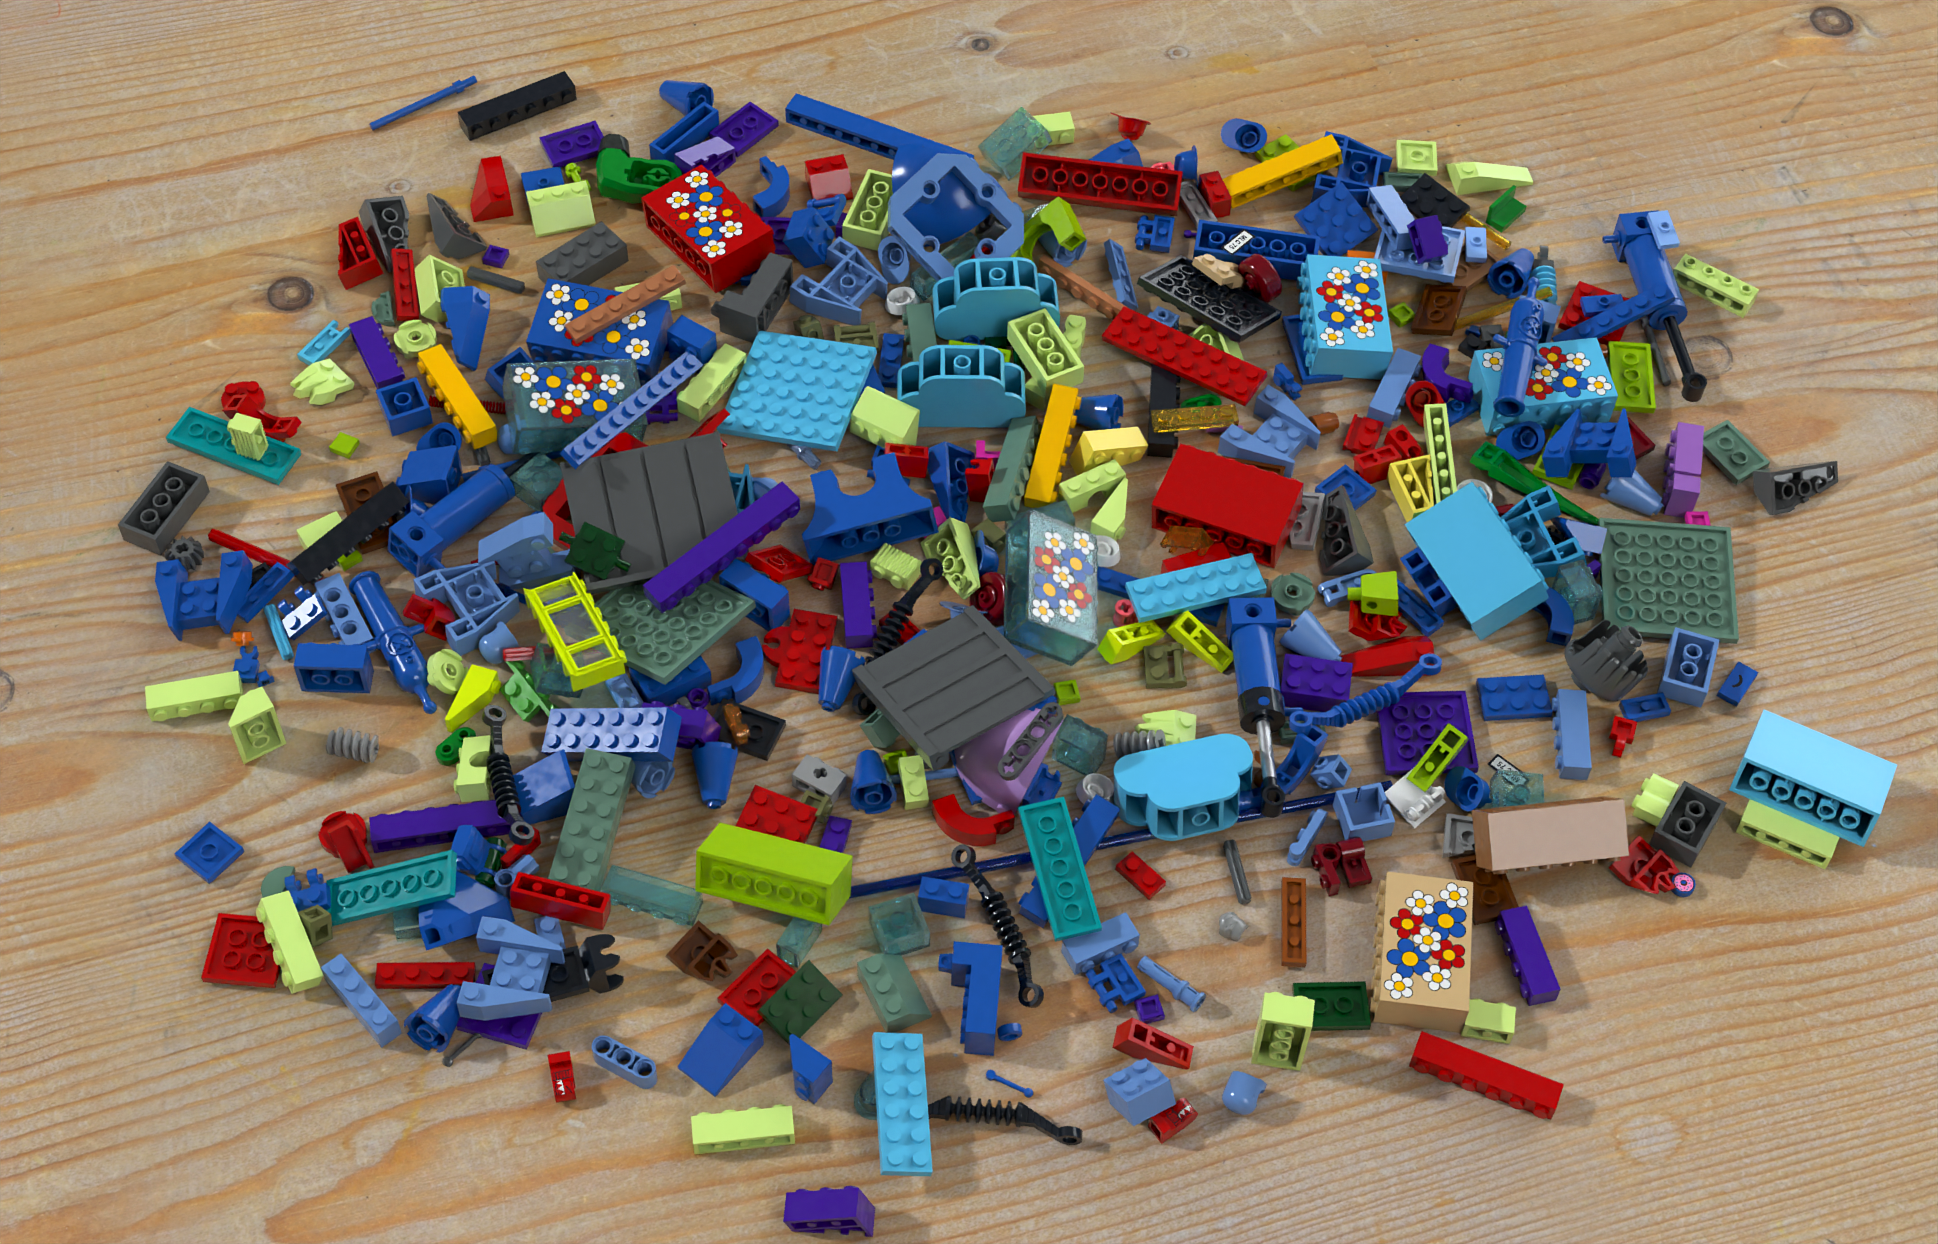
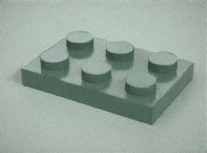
[1703,420,1770,485]

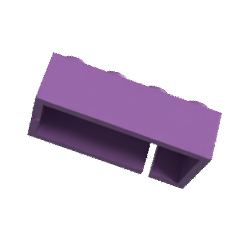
[1661,422,1704,518]

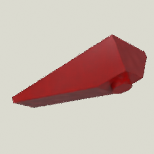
[470,155,514,222]

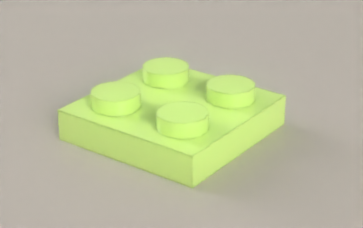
[1396,140,1438,176]

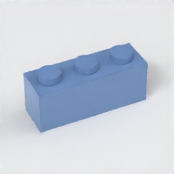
[1061,912,1140,975]

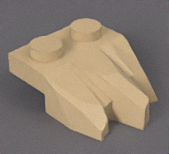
[1192,254,1246,289]

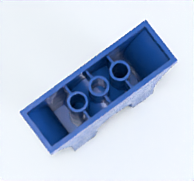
[802,452,939,565]

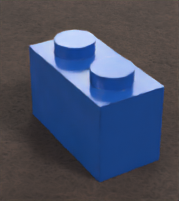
[918,876,969,919]

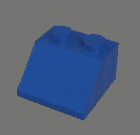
[789,1034,833,1104]

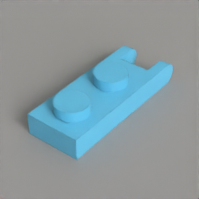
[297,320,351,366]

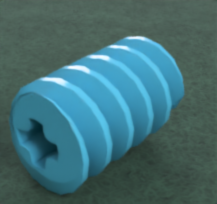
[1530,266,1558,305]

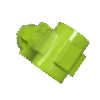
[565,163,592,191]

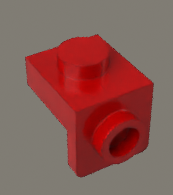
[807,557,840,591]

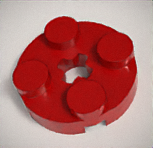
[221,381,266,410]
[318,811,368,858]

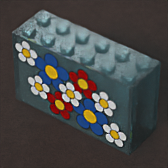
[502,359,647,454]
[1004,509,1098,666]

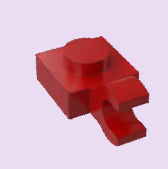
[1609,716,1637,758]

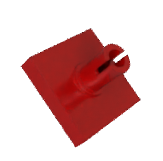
[688,408,730,449]

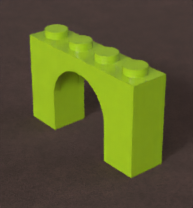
[1011,197,1086,273]

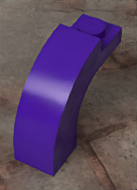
[1422,343,1473,403]

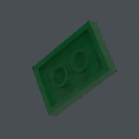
[757,960,843,1045]
[1292,981,1371,1031]

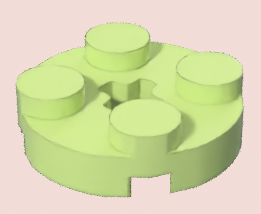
[394,320,437,359]
[427,649,469,695]

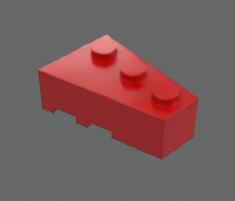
[338,216,384,290]

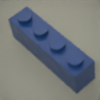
[649,102,719,163]

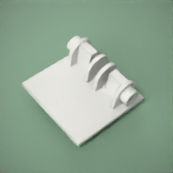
[1385,767,1446,829]

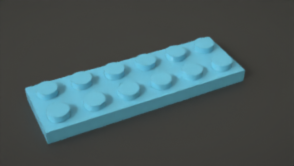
[1125,553,1267,623]
[872,1032,933,1176]

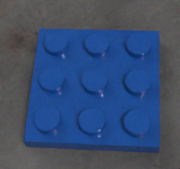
[1294,182,1378,257]

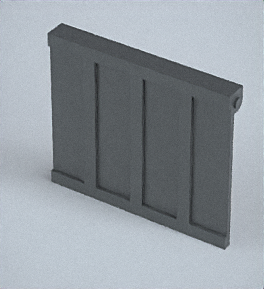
[560,431,749,595]
[852,605,1056,771]

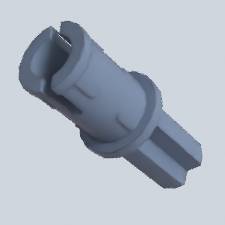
[787,444,821,470]

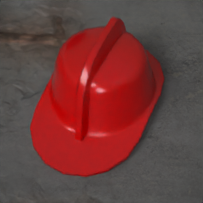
[1110,112,1151,140]
[1405,381,1445,428]

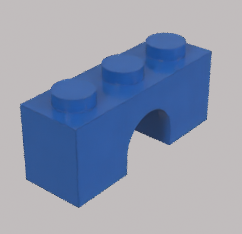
[1400,546,1457,617]

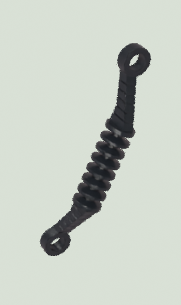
[852,558,943,715]
[482,705,534,846]
[951,844,1044,1008]
[928,1095,1083,1145]

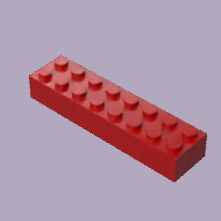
[1018,152,1183,216]

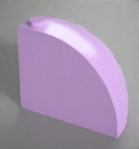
[954,708,1063,814]

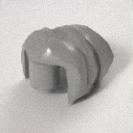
[1219,912,1249,941]

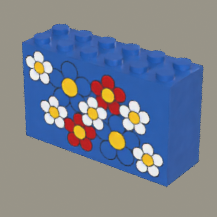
[526,278,674,386]

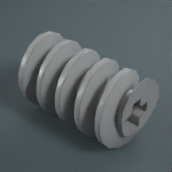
[326,727,379,763]
[1113,729,1166,759]

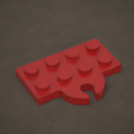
[762,608,838,694]

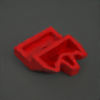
[1348,601,1408,641]
[1608,835,1680,895]

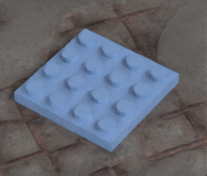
[1374,226,1466,283]

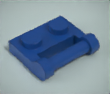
[807,194,846,227]

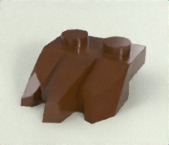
[666,920,738,981]

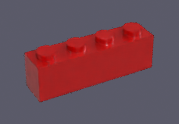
[510,872,611,930]

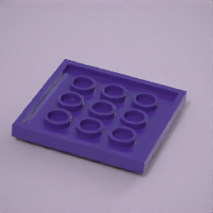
[1376,691,1479,775]

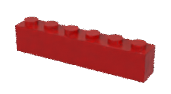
[1409,1031,1564,1120]

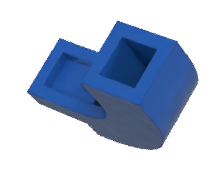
[753,156,790,217]
[1532,586,1574,646]
[707,636,764,706]
[1260,724,1328,795]

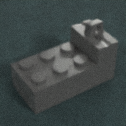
[711,253,793,343]

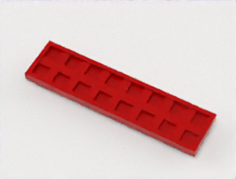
[1102,306,1267,407]

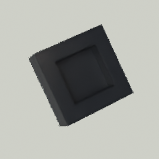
[1458,333,1488,359]

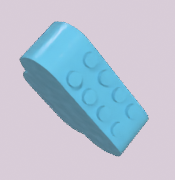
[932,257,1060,341]
[897,345,1026,428]
[1114,734,1253,841]

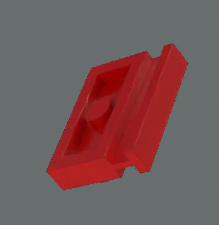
[1342,414,1384,455]

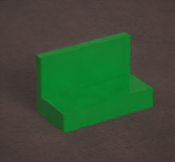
[1485,185,1527,233]

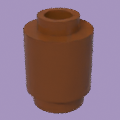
[1308,412,1339,436]

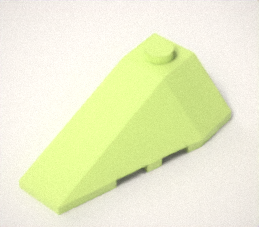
[1445,161,1533,195]
[920,517,980,600]

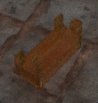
[1160,526,1214,556]

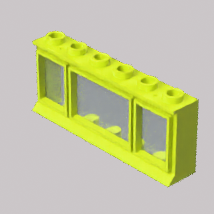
[523,572,627,692]

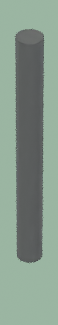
[1641,317,1671,386]

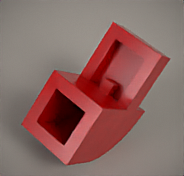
[403,594,455,641]

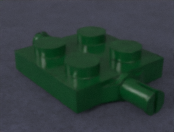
[559,522,632,580]

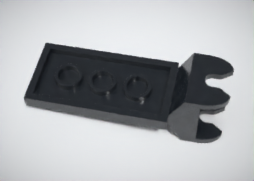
[482,934,624,1002]

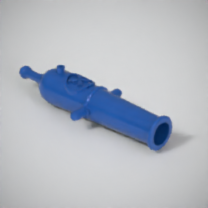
[1493,277,1548,417]
[349,571,437,714]

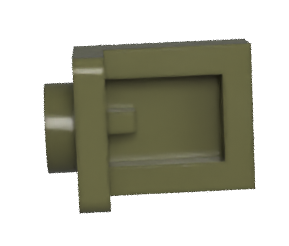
[793,315,824,340]
[800,790,833,823]

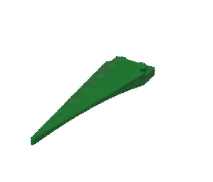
[1470,441,1599,526]

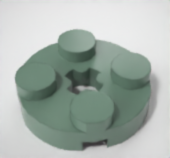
[1270,573,1315,616]

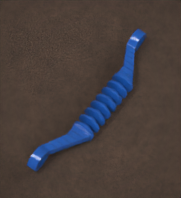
[1289,654,1442,733]

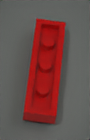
[391,248,419,321]
[375,962,476,989]

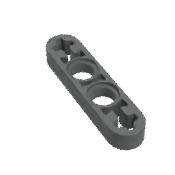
[998,702,1064,781]

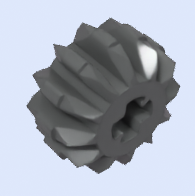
[165,535,204,572]

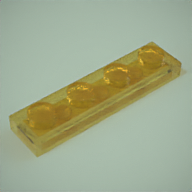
[1151,404,1239,432]

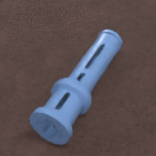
[1137,956,1206,1012]

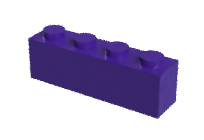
[349,316,406,389]
[840,561,877,649]
[1495,906,1561,1006]

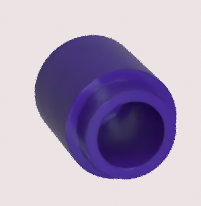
[1579,463,1606,489]

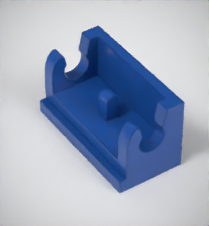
[1022,763,1062,806]

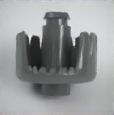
[1564,620,1648,701]

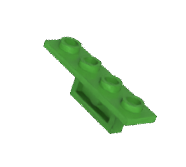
[499,661,560,722]

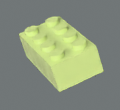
[842,169,893,251]
[1007,308,1084,397]
[1251,992,1315,1071]

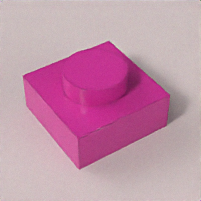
[1684,511,1711,526]

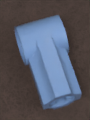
[494,854,540,900]

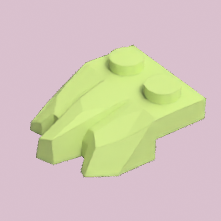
[290,358,355,405]
[1134,710,1196,746]

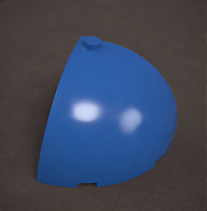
[892,143,1003,247]

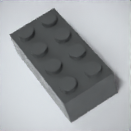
[536,221,629,286]
[118,461,210,555]

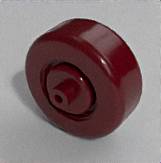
[1238,254,1282,303]
[969,572,1020,627]

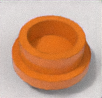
[231,631,254,646]

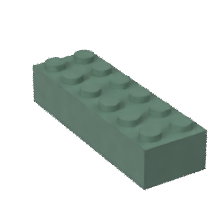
[548,748,636,892]

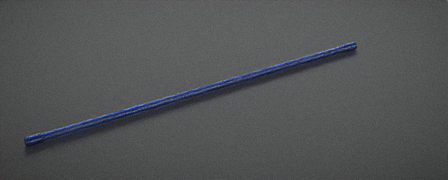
[849,780,1393,899]

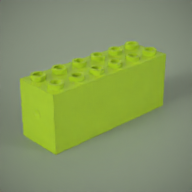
[695,823,853,925]

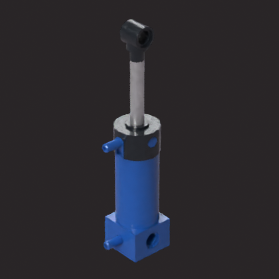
[1225,597,1303,818]

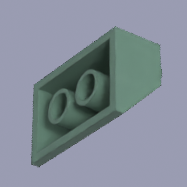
[857,953,932,1033]

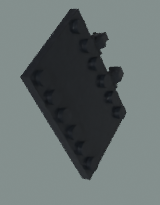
[1137,255,1282,343]

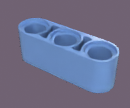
[592,1035,657,1089]

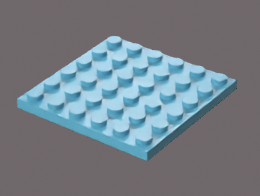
[717,331,877,452]

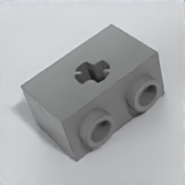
[792,754,847,805]

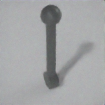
[442,1033,482,1067]

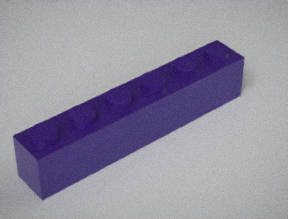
[369,800,511,853]

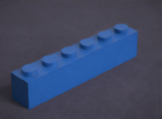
[1018,794,1120,928]

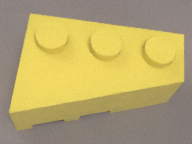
[1069,427,1148,475]
[1386,454,1434,522]

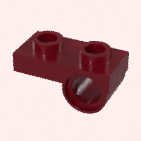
[1335,837,1373,888]
[1311,843,1341,897]

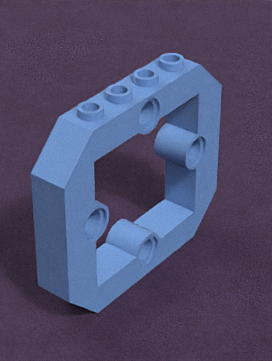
[888,153,1024,282]

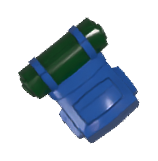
[451,825,507,889]

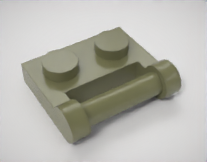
[833,322,879,353]
[1143,643,1187,689]

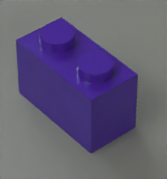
[1407,215,1449,264]

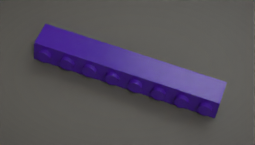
[643,481,800,613]

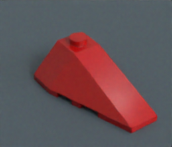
[1341,636,1434,677]

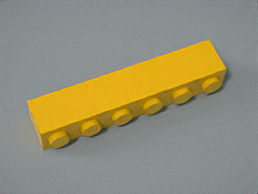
[1223,134,1343,209]
[417,344,497,450]
[1024,384,1082,512]

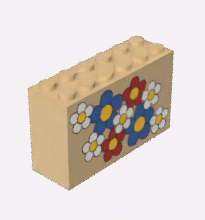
[1369,871,1473,1033]

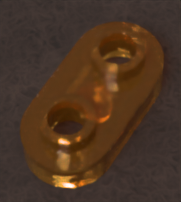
[722,703,750,745]

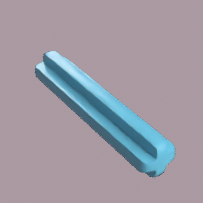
[263,604,294,661]

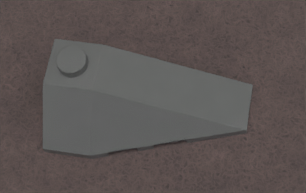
[359,196,409,273]
[1320,485,1374,576]

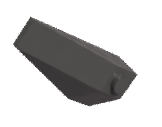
[426,193,487,260]
[1753,461,1838,515]

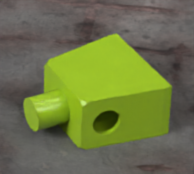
[1347,571,1398,616]

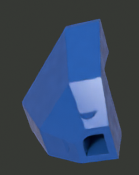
[418,869,515,951]

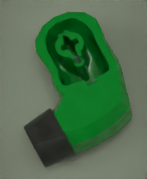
[596,134,682,204]

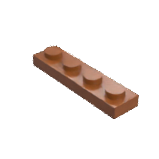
[1281,877,1307,968]

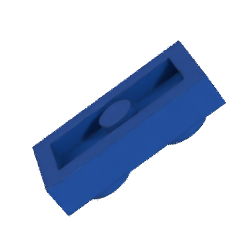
[1619,692,1671,722]

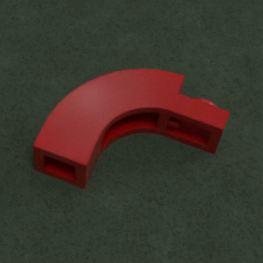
[222,394,302,442]
[932,794,1015,846]

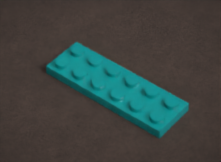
[166,407,301,485]
[1018,797,1102,942]
[325,850,457,926]

